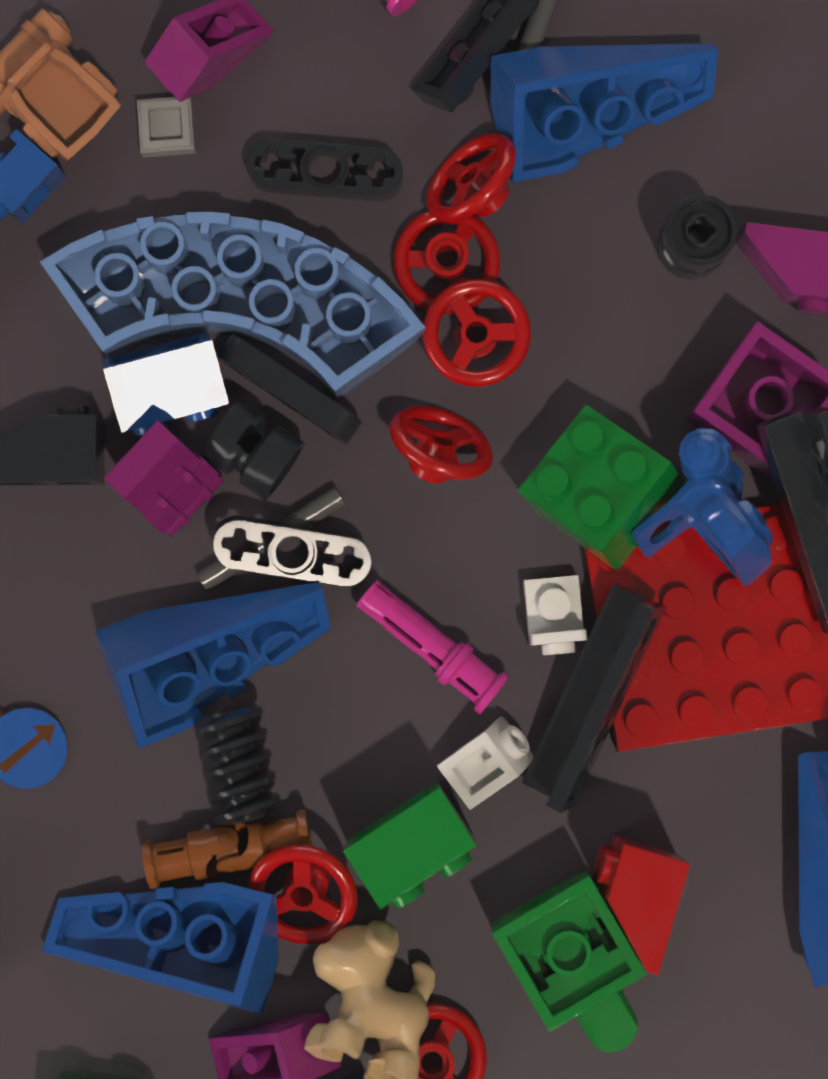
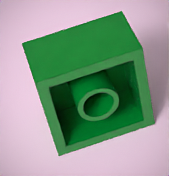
[518,405,685,571]
[343,781,477,909]

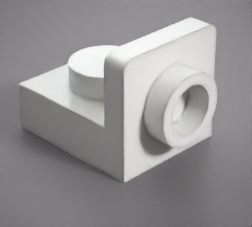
[523,575,587,655]
[437,716,533,810]

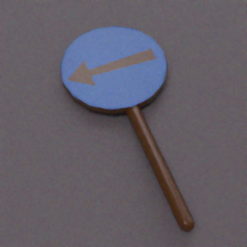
[0,707,68,789]

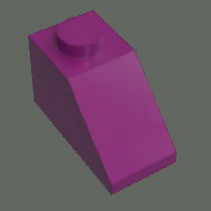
[144,0,274,102]
[736,222,828,316]
[208,1012,341,1079]

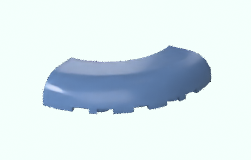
[40,212,426,400]

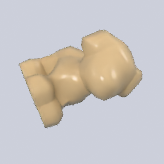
[304,921,435,1079]

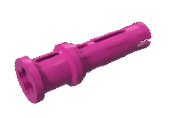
[356,579,510,715]

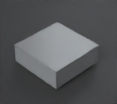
[137,97,196,158]

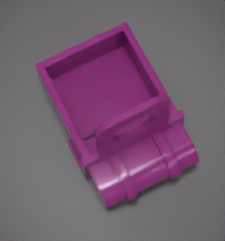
[104,421,224,537]

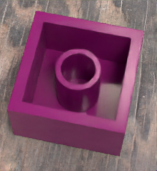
[685,321,828,482]

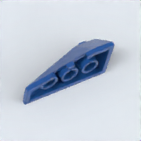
[490,43,718,183]
[95,582,331,749]
[798,751,828,988]
[41,882,279,1015]

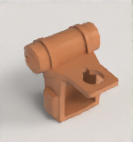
[0,8,122,163]

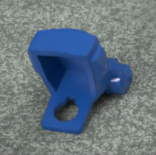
[631,428,773,587]

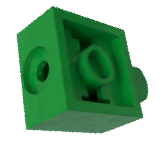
[489,869,647,1052]

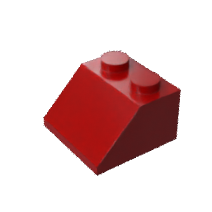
[592,834,690,975]

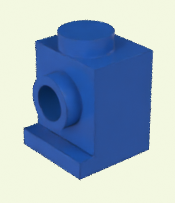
[0,129,66,225]

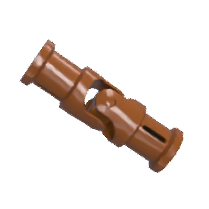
[141,809,313,889]

